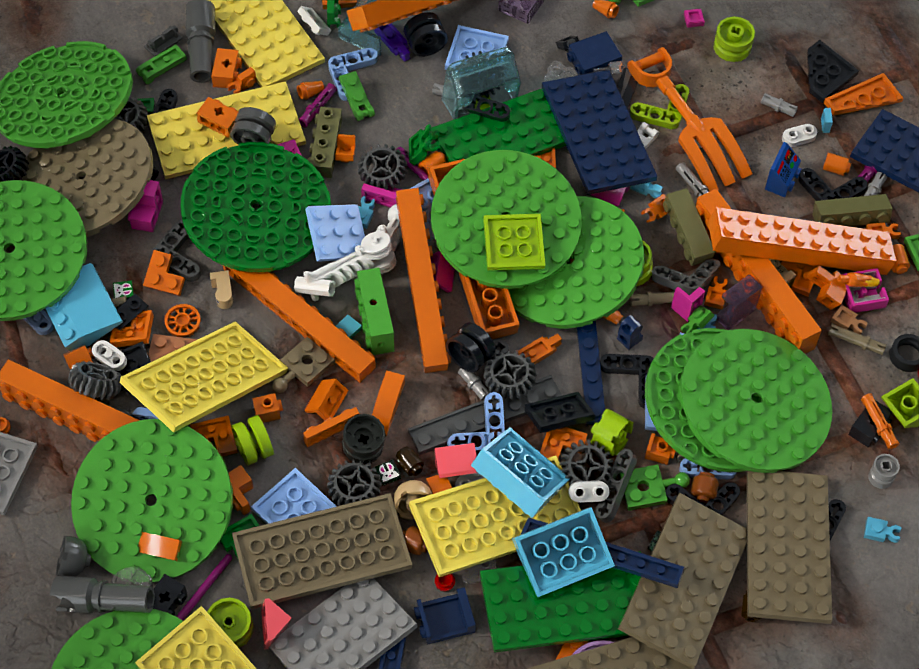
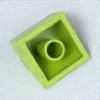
[881,378,919,428]

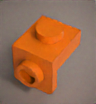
[335,134,356,162]

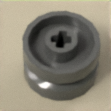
[230,107,276,145]

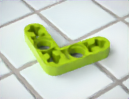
[630,84,689,129]

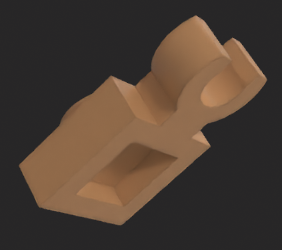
[831,305,868,335]

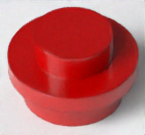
[435,574,455,592]

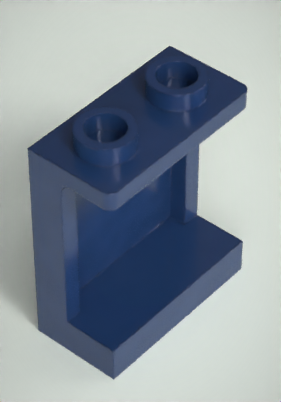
[567,31,622,75]
[414,587,476,645]

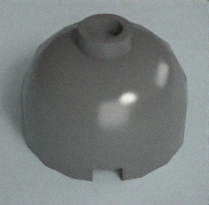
[56,536,91,577]

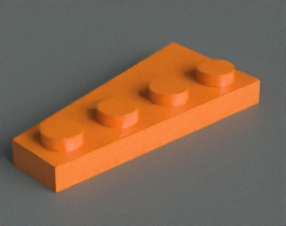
[824,73,903,116]

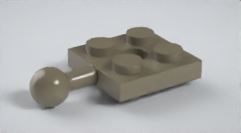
[272,337,335,393]

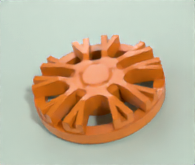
[164,304,201,337]

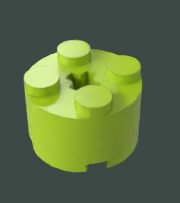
[591,409,633,456]

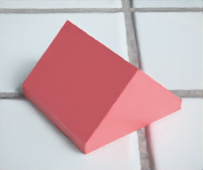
[435,443,478,478]
[261,598,292,650]

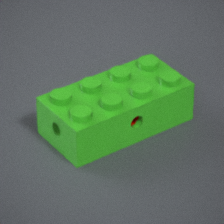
[354,268,394,355]

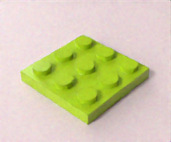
[483,214,545,271]

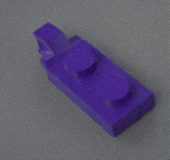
[374,23,411,62]

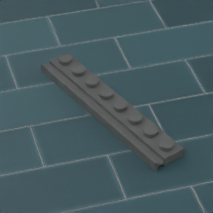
[408,375,562,455]

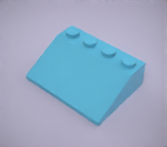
[45,263,123,351]
[471,427,570,518]
[512,507,615,597]

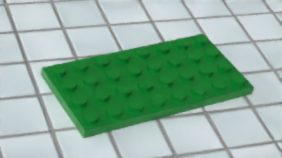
[430,88,566,162]
[480,551,641,653]

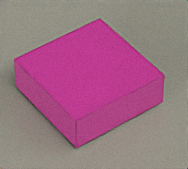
[684,9,705,28]

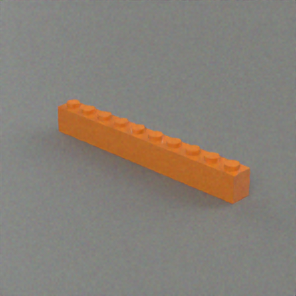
[396,188,451,373]
[223,266,376,383]

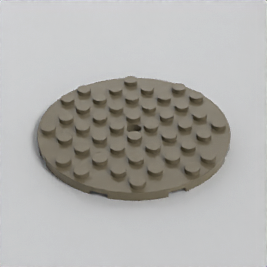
[22,119,153,237]

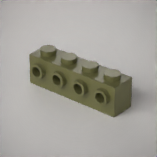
[308,107,342,178]
[663,188,715,266]
[812,194,893,226]

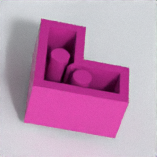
[128,180,163,232]

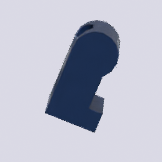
[617,315,643,350]

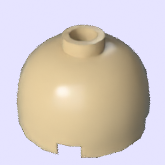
[394,480,432,520]

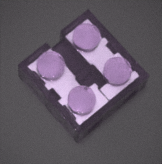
[498,0,544,24]

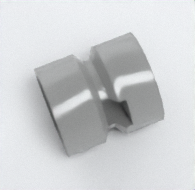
[868,454,900,489]

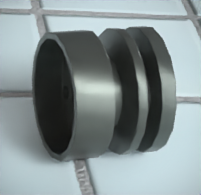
[342,414,385,464]

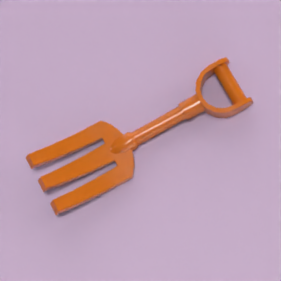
[627,47,752,192]

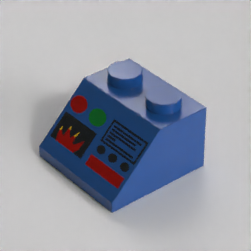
[765,142,802,197]

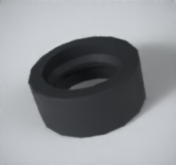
[889,334,919,372]

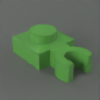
[680,305,715,334]

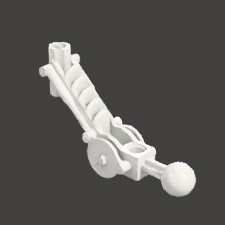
[294,204,400,301]

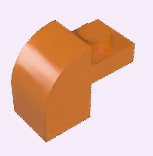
[806,266,846,310]
[229,465,253,515]

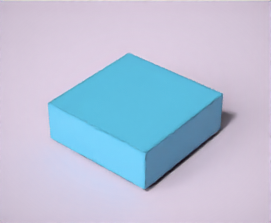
[821,108,833,133]
[336,315,362,339]

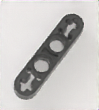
[595,449,637,523]

